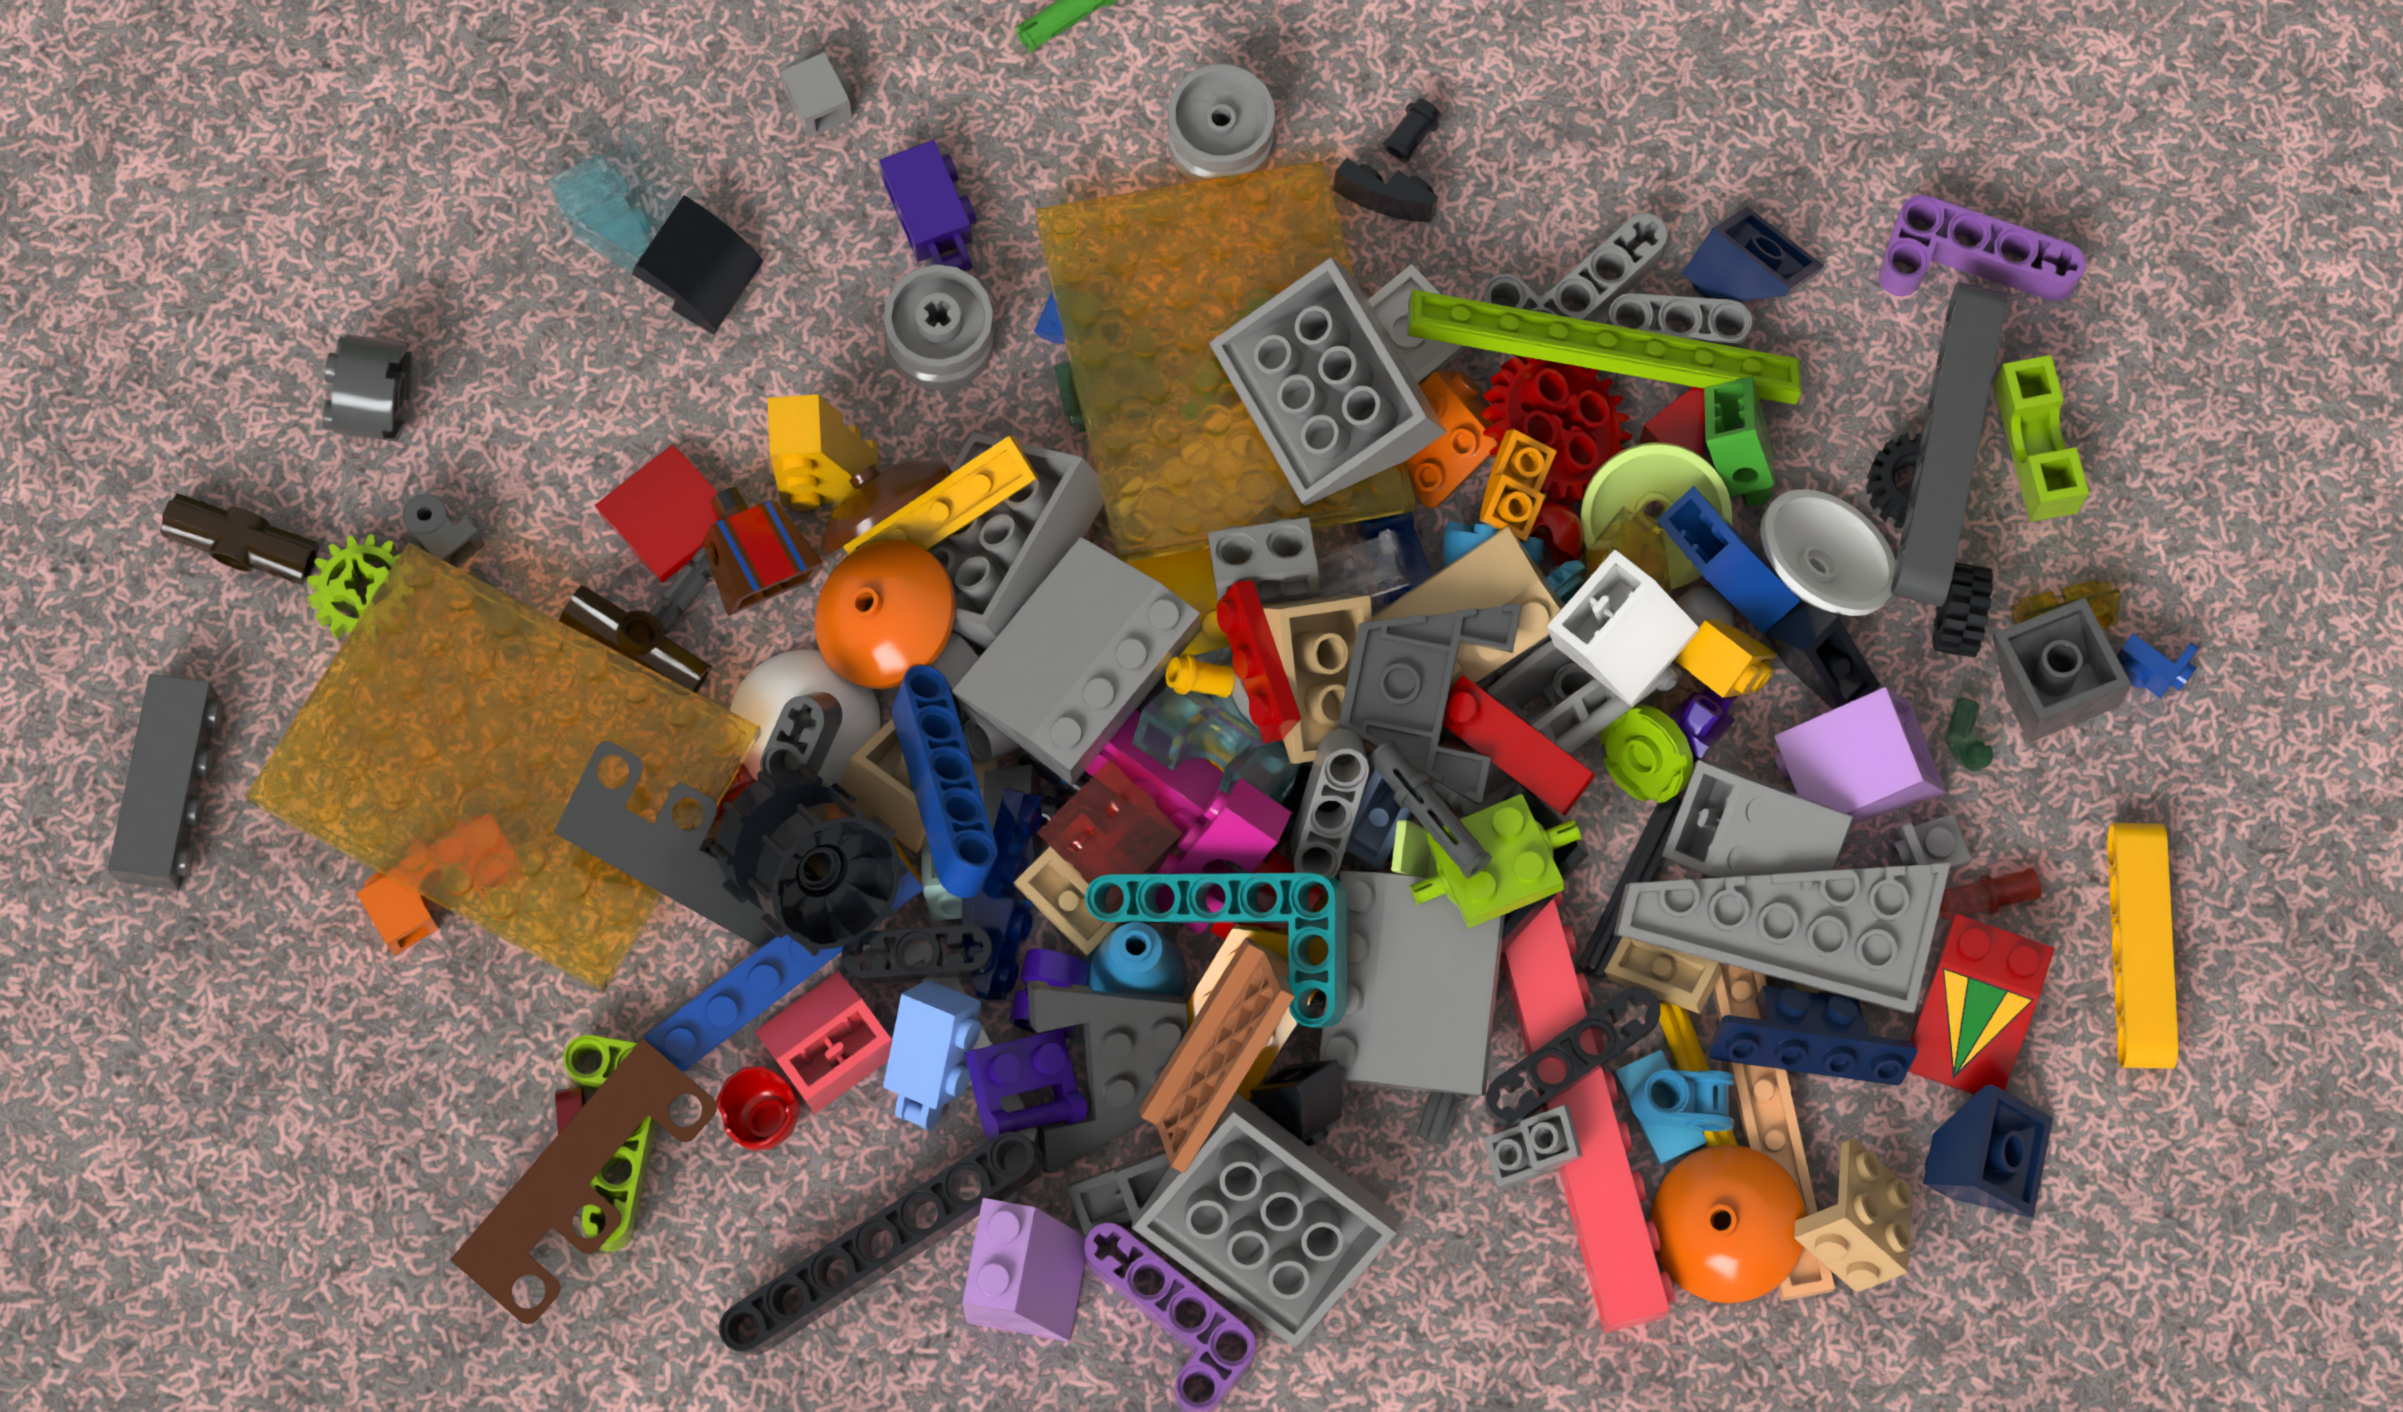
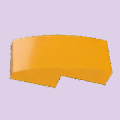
[1479,429,1557,542]

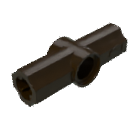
[160,493,320,585]
[559,585,712,702]

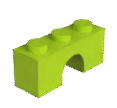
[1992,355,2089,523]

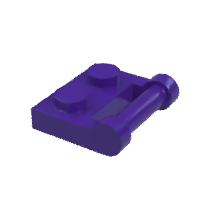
[964,1029,1087,1141]

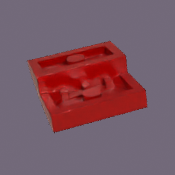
[594,444,720,583]

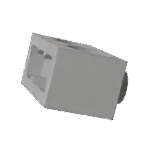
[1208,517,1320,605]

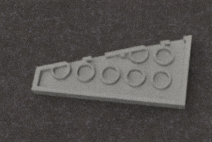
[1614,863,1951,1013]

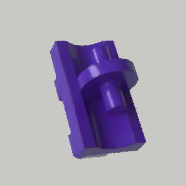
[1669,686,1738,763]

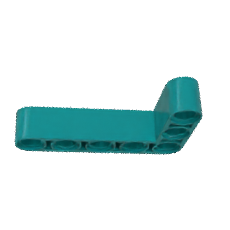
[1085,873,1347,1028]

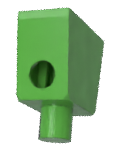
[1704,376,1775,505]

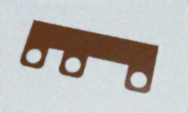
[450,1038,717,1324]

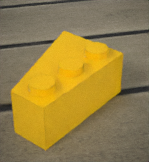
[767,394,879,511]

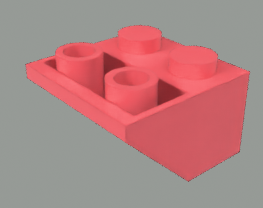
[754,971,892,1115]

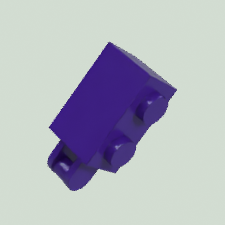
[879,140,977,271]

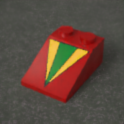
[1908,914,2055,1095]

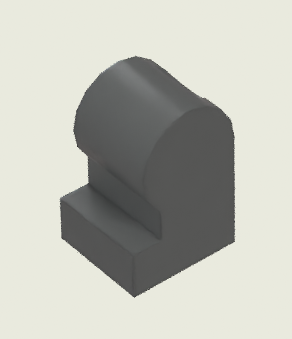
[403,493,485,577]

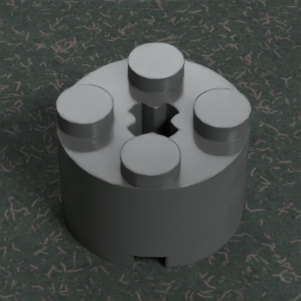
[322,334,413,442]

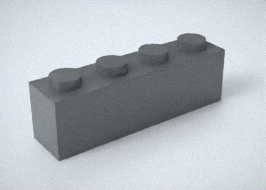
[108,674,224,890]

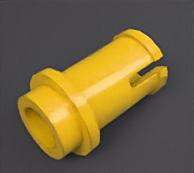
[1166,653,1235,698]

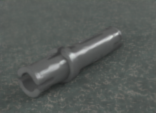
[1368,740,1492,879]

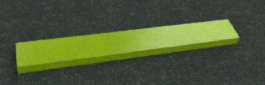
[1407,290,1801,405]

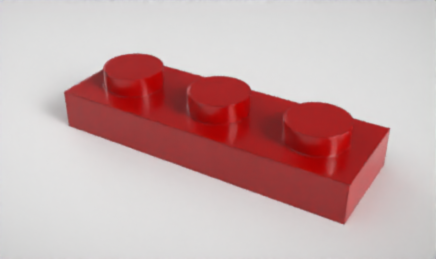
[1216,580,1301,743]

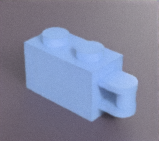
[883,979,981,1131]

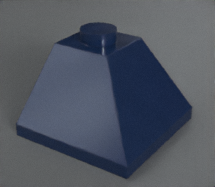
[1682,206,1824,302]
[1923,1085,2053,1217]

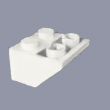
[1547,549,1699,707]

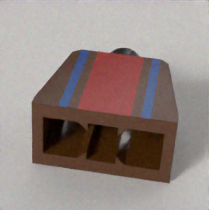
[703,487,822,616]

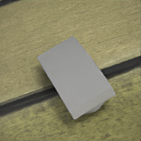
[1484,1105,1583,1188]

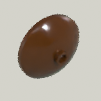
[820,461,953,556]

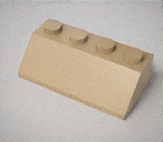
[1372,525,1565,690]

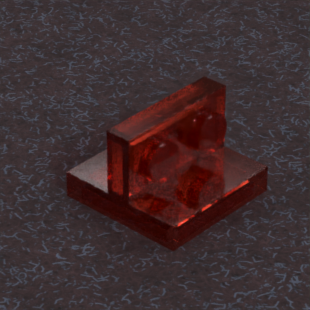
[1037,760,1183,906]

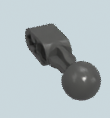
[760,692,843,775]

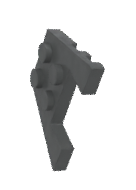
[1338,603,1522,805]
[1027,980,1188,1173]

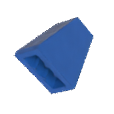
[1656,486,1801,634]

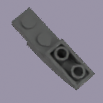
[1066,1110,1266,1236]

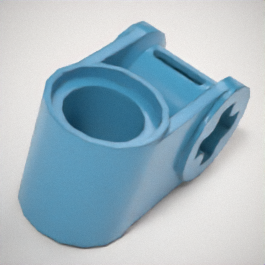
[1630,1069,1734,1132]

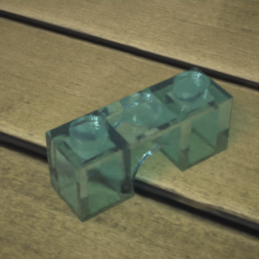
[1132,686,1301,804]

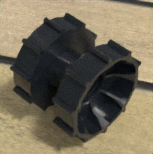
[710,764,908,956]

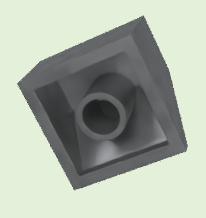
[1993,598,2131,743]

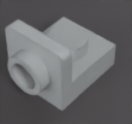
[1891,814,1972,871]

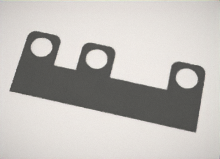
[553,741,812,947]

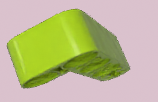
[563,1035,657,1252]

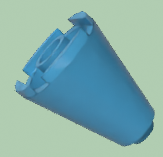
[1086,922,1187,997]

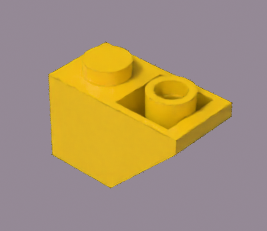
[1675,619,1778,698]

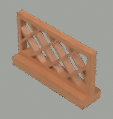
[1138,937,1295,1173]

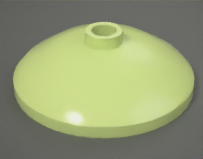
[1580,442,1732,591]

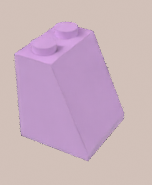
[1774,687,1947,825]
[962,1198,1086,1342]

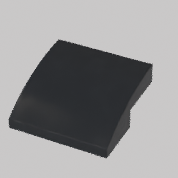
[632,195,763,335]

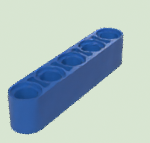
[891,665,998,898]

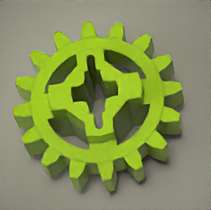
[307,534,420,645]

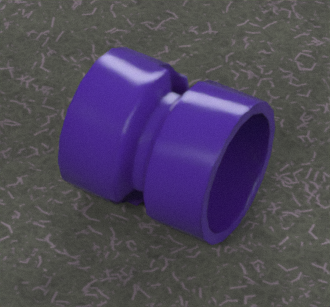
[1009,949,1090,1039]

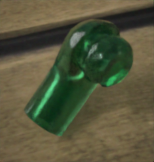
[1945,698,1994,772]

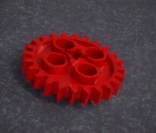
[1481,355,1632,506]

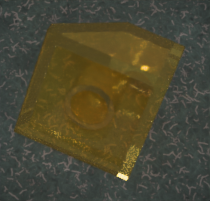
[1585,506,1672,598]

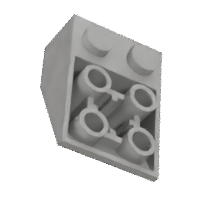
[1662,760,1854,878]

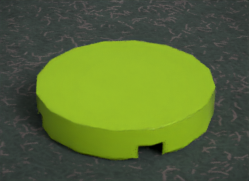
[1600,704,1693,803]

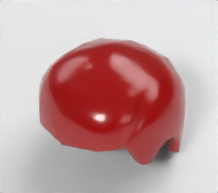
[1529,500,1584,566]
[716,1066,800,1152]

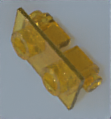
[2011,578,2120,630]

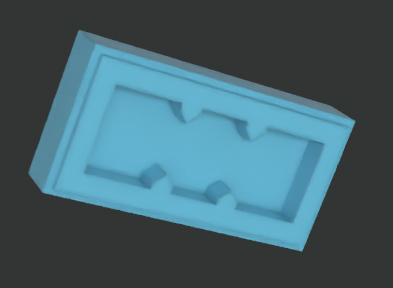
[1613,1050,1707,1167]

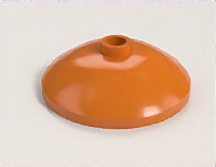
[814,539,956,689]
[1650,1145,1807,1304]

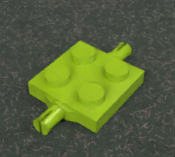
[1409,794,1581,929]

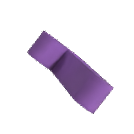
[1878,195,2086,301]
[1084,1223,1256,1412]

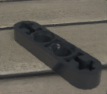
[1485,987,1661,1125]

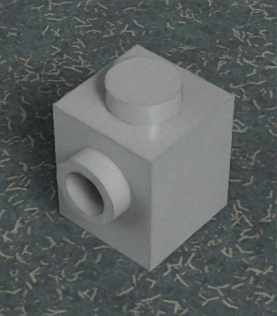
[780,52,852,139]

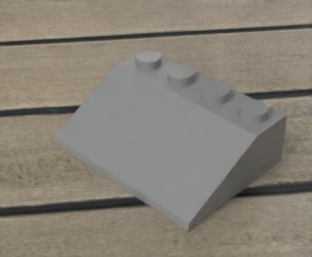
[1209,257,1447,506]
[928,432,1111,649]
[952,537,1201,786]
[1319,871,1505,1096]
[1132,1092,1397,1348]

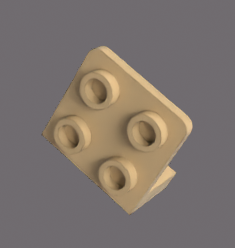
[1794,1138,1913,1293]

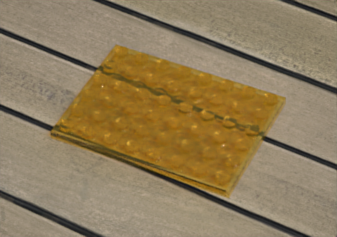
[1035,161,1416,563]
[245,543,761,993]

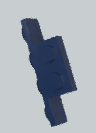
[1708,986,1918,1085]

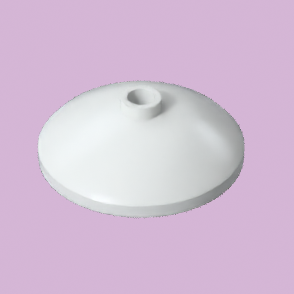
[1760,489,1896,616]
[728,650,881,786]

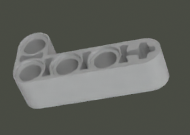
[1482,213,1668,322]

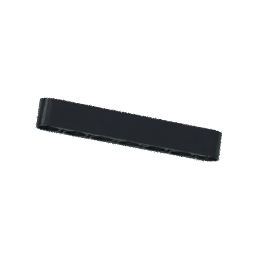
[719,1132,1043,1355]

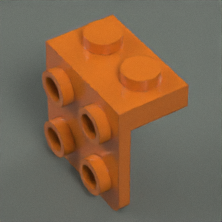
[1391,371,1498,508]

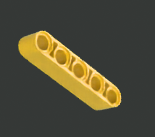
[2107,822,2178,1069]

